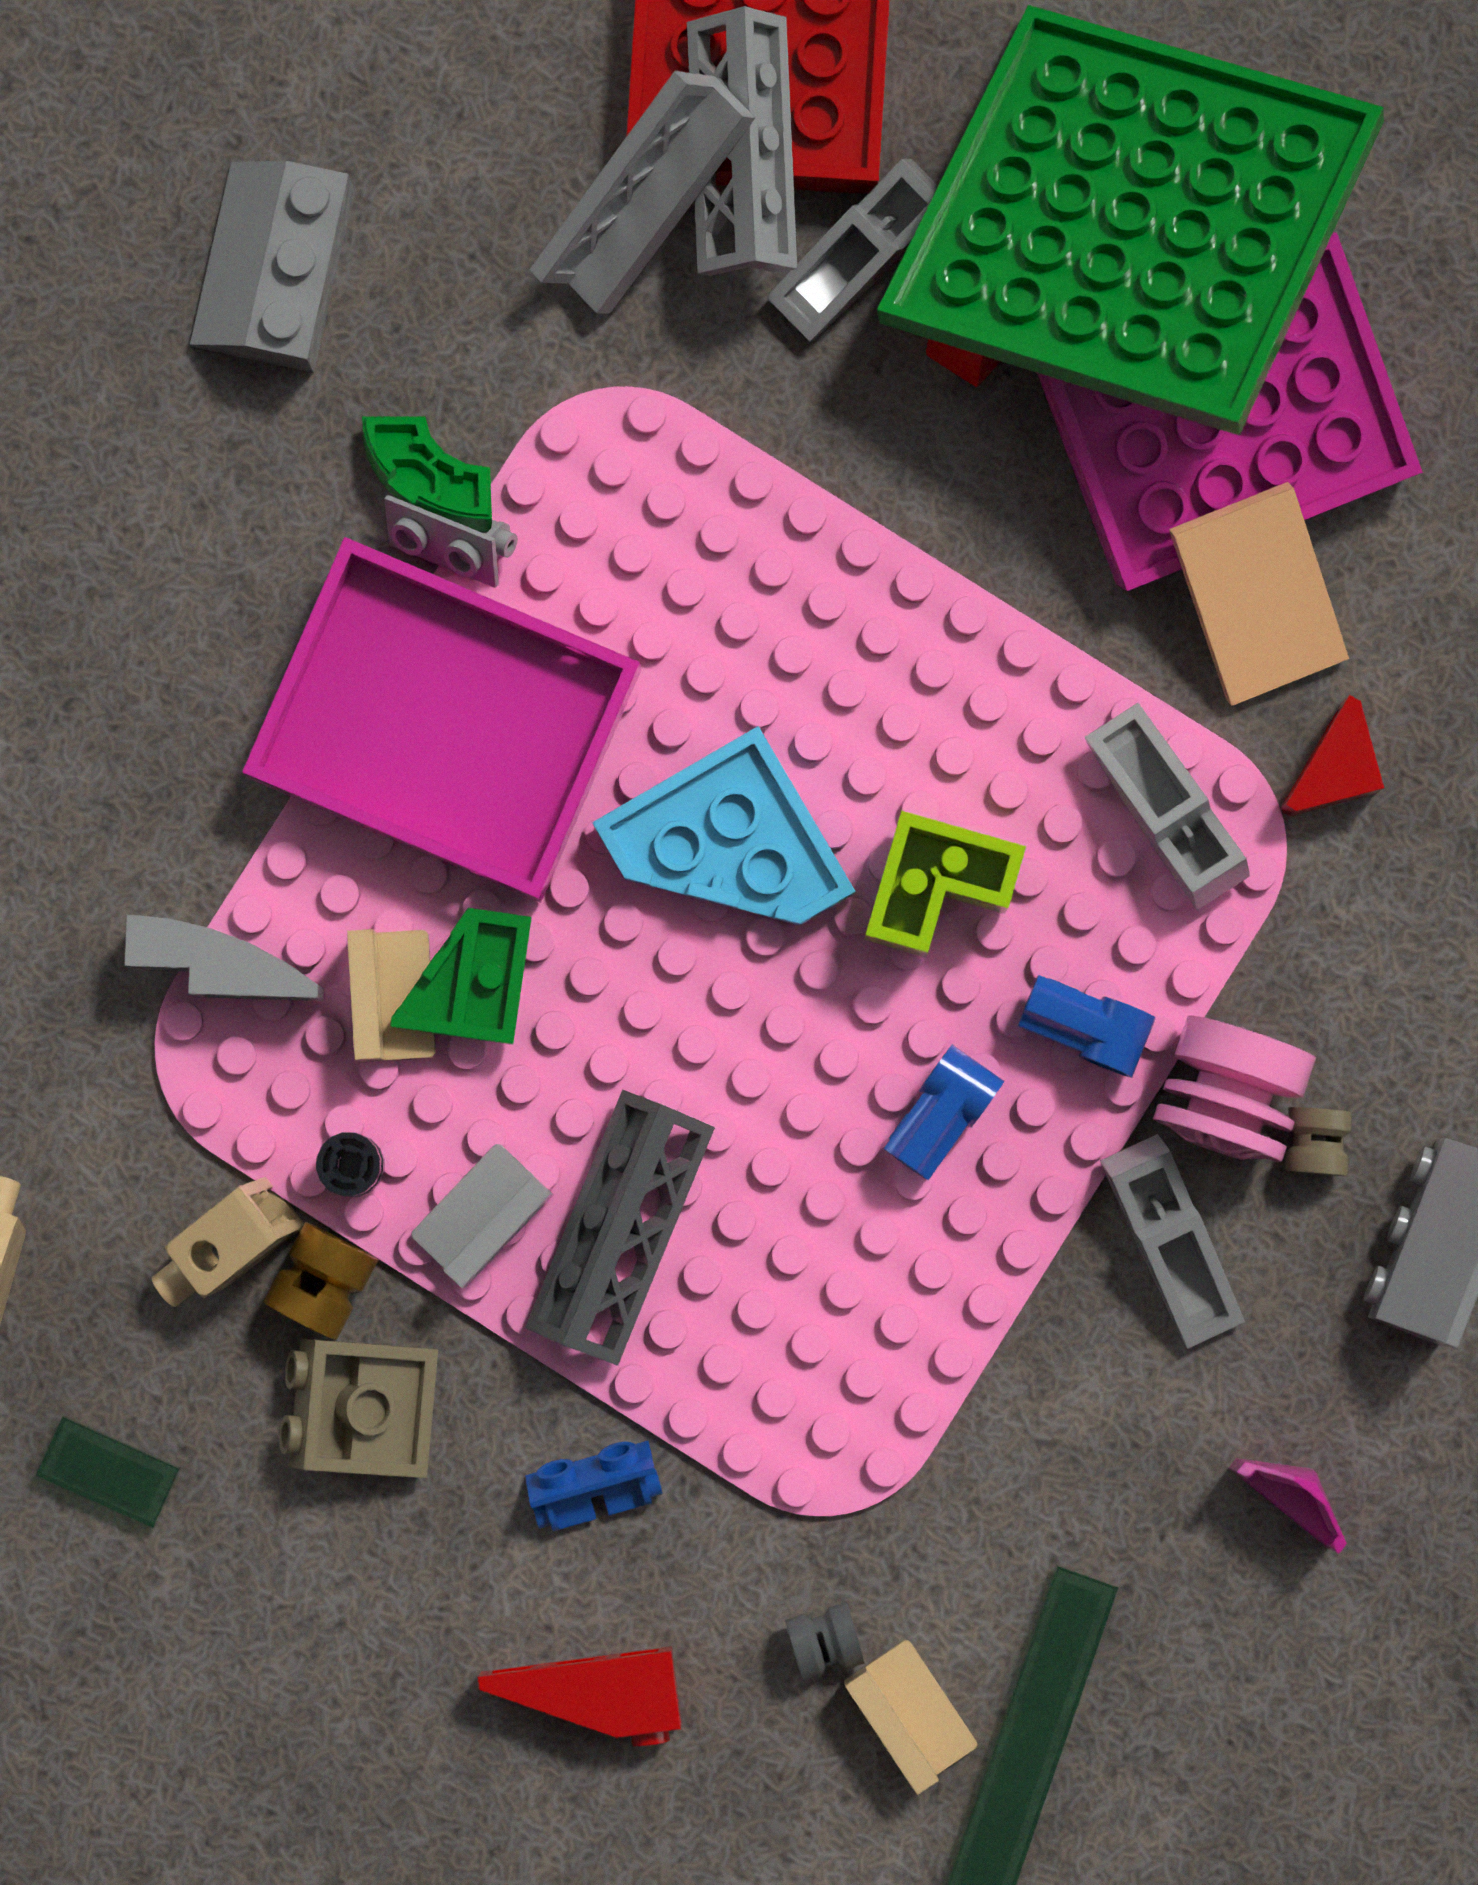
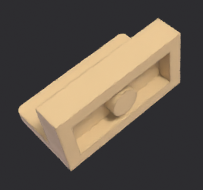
[347,929,436,1062]
[844,1640,977,1795]

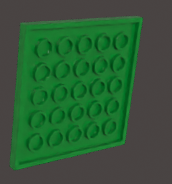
[877,5,1384,436]

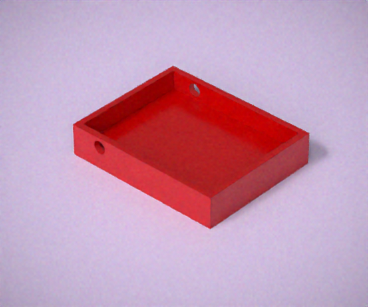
[627,0,890,194]

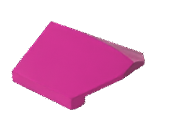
[1229,1458,1347,1554]

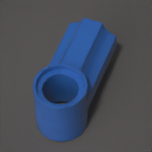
[1017,975,1156,1078]
[884,1044,1004,1180]

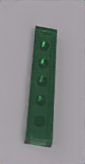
[946,1565,1118,1885]

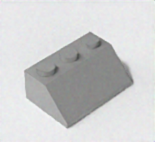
[190,161,355,373]
[1364,1138,1478,1348]

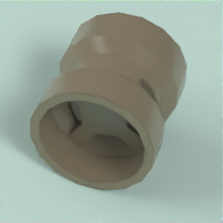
[1284,1107,1353,1176]

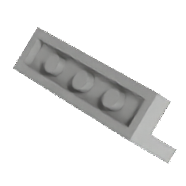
[687,6,797,276]
[529,71,755,314]

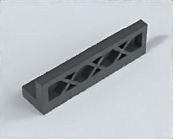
[525,1089,715,1366]

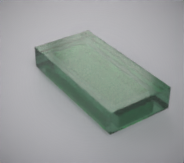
[36,1416,182,1528]

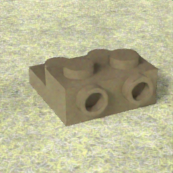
[279,1338,438,1478]

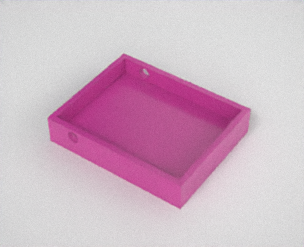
[1037,232,1423,591]
[242,537,641,903]

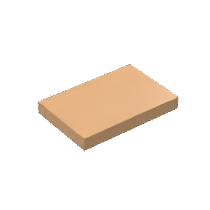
[1169,482,1349,706]

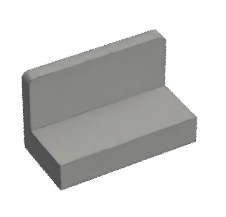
[412,1144,554,1288]

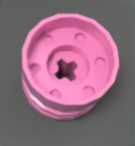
[1153,1015,1316,1162]

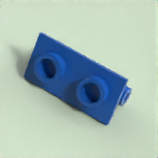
[525,1441,663,1532]

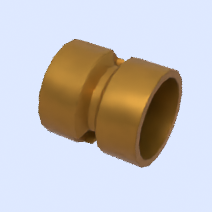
[263,1222,379,1340]

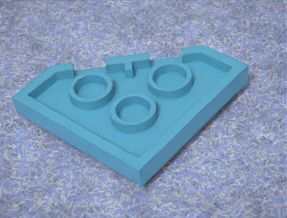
[592,726,856,925]

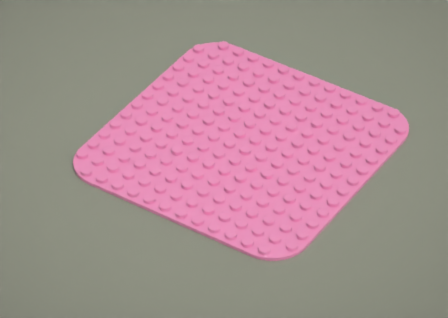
[155,386,1287,1516]

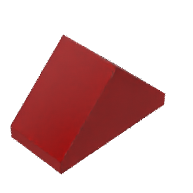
[1280,695,1384,817]

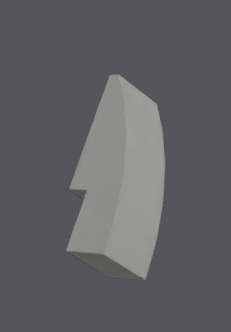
[766,159,938,342]
[1085,703,1250,910]
[125,914,324,1001]
[1100,1134,1245,1349]

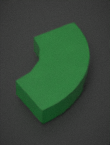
[362,416,492,532]

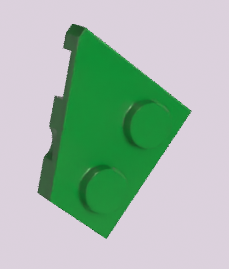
[390,908,532,1045]

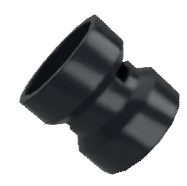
[316,1132,385,1197]

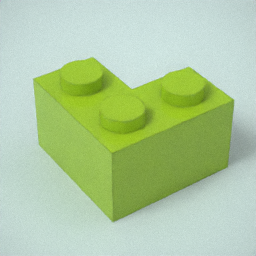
[864,810,1026,958]

